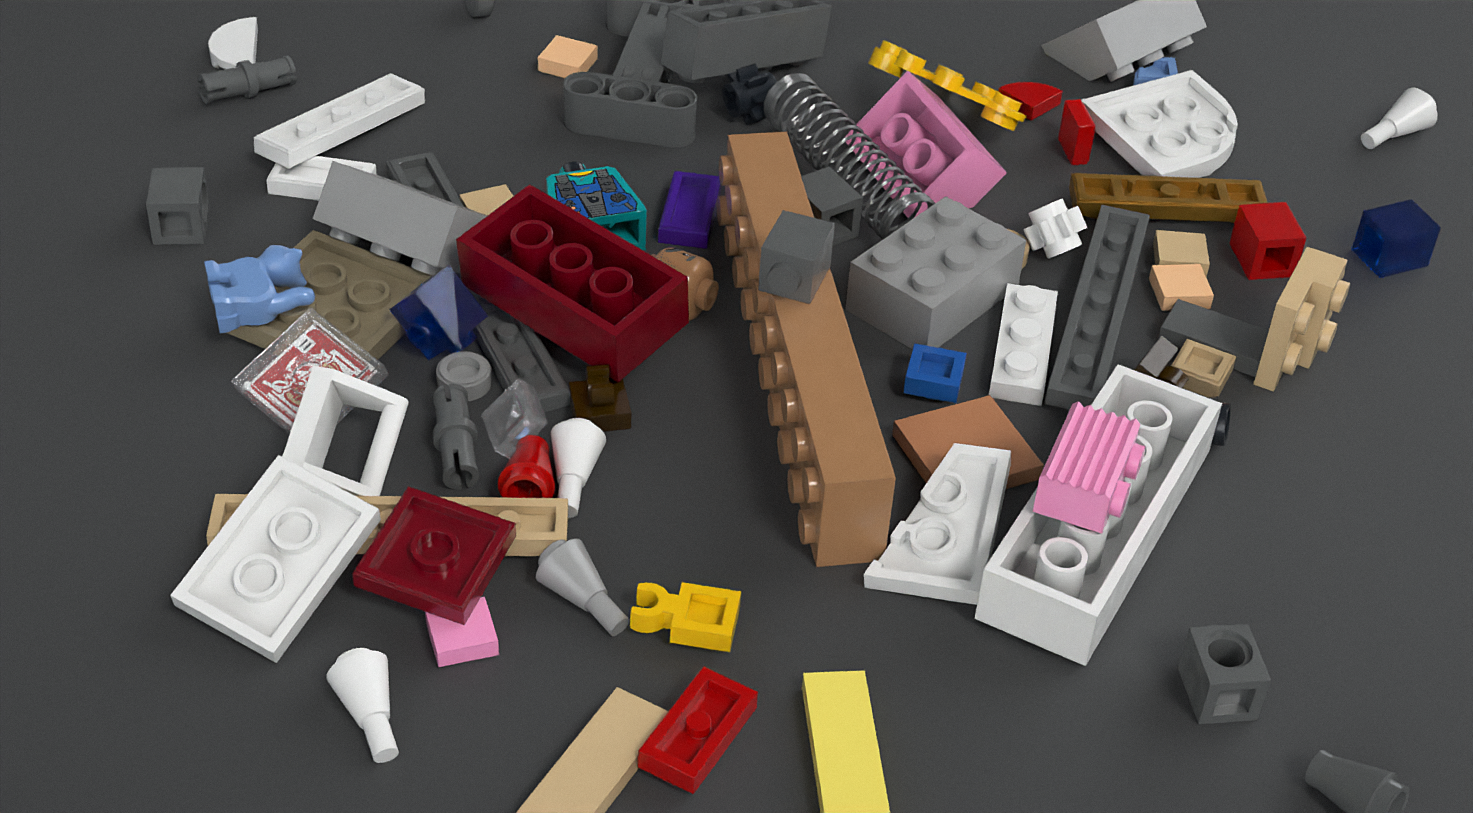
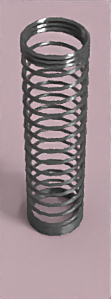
[764,73,935,240]

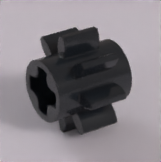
[722,63,780,125]

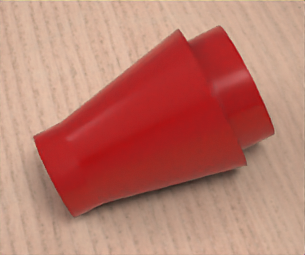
[498,435,555,498]

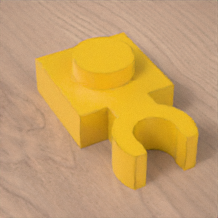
[630,582,741,652]

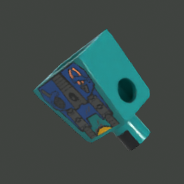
[546,161,647,250]

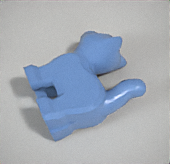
[204,245,315,333]

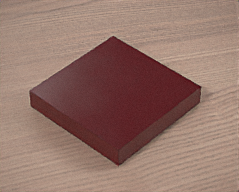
[352,486,516,625]

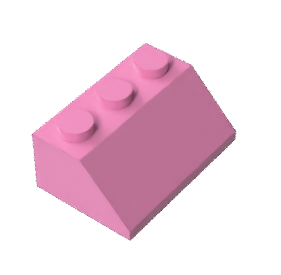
[845,71,1007,218]

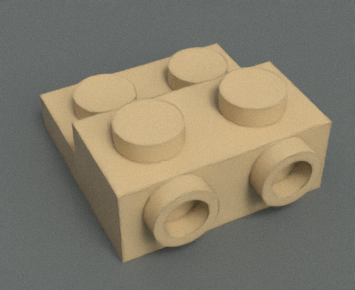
[1254,247,1350,392]

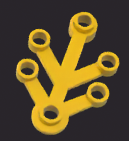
[868,40,1026,131]

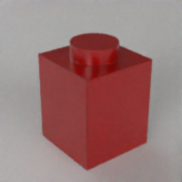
[1229,202,1307,280]

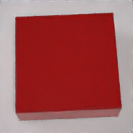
[1058,99,1096,165]

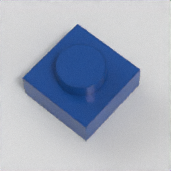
[903,343,967,403]

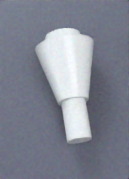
[1361,88,1437,149]
[551,418,606,518]
[326,648,399,763]

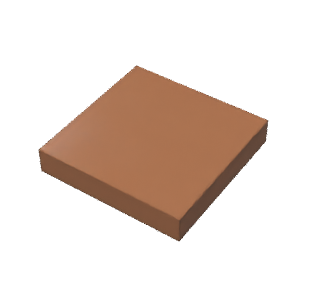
[892,395,1044,489]

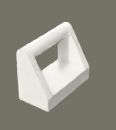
[282,366,409,496]

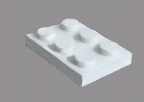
[170,455,381,663]

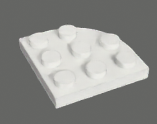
[1081,70,1237,178]

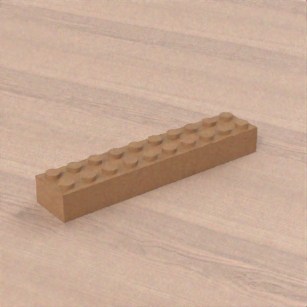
[716,132,896,567]

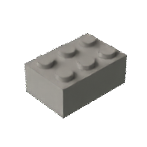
[845,196,1026,350]

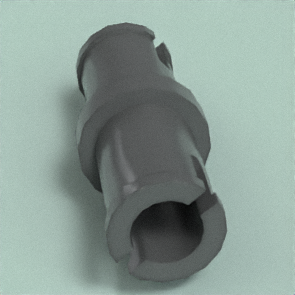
[197,55,297,104]
[432,384,479,490]

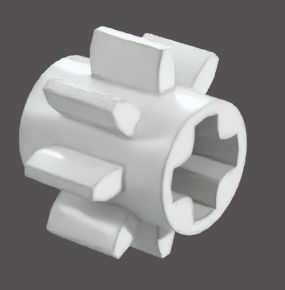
[1023,198,1087,259]

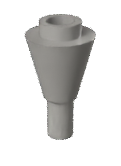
[536,539,630,636]

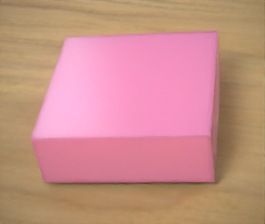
[425,597,499,667]

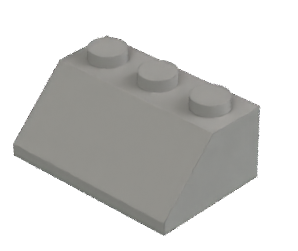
[1041,0,1207,82]
[313,161,488,277]

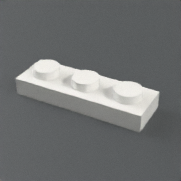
[989,283,1058,406]

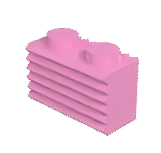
[1033,401,1146,534]

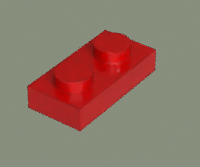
[638,666,758,795]

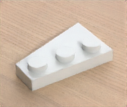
[864,443,1011,605]

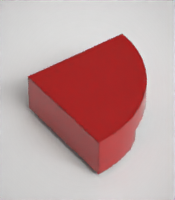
[998,82,1063,121]

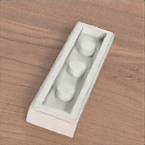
[254,73,425,169]

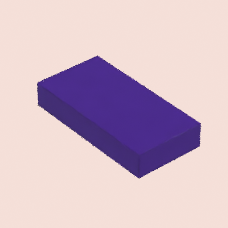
[658,171,721,249]

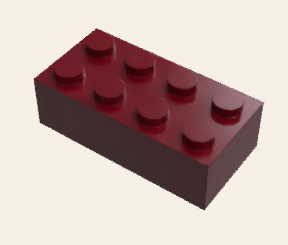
[456,184,689,382]

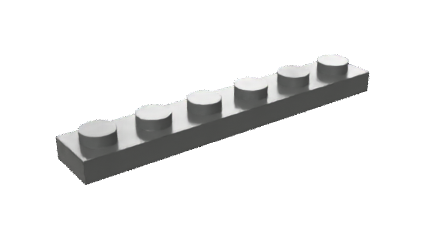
[1045,205,1150,410]

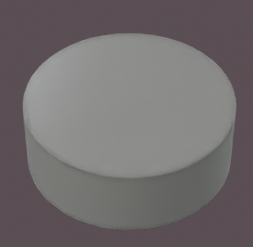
[436,351,491,401]

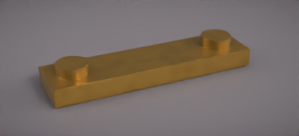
[1069,173,1268,223]

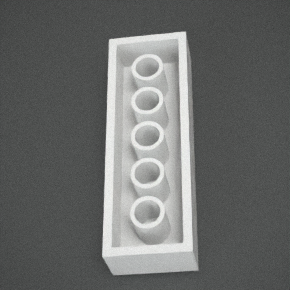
[975,364,1222,666]

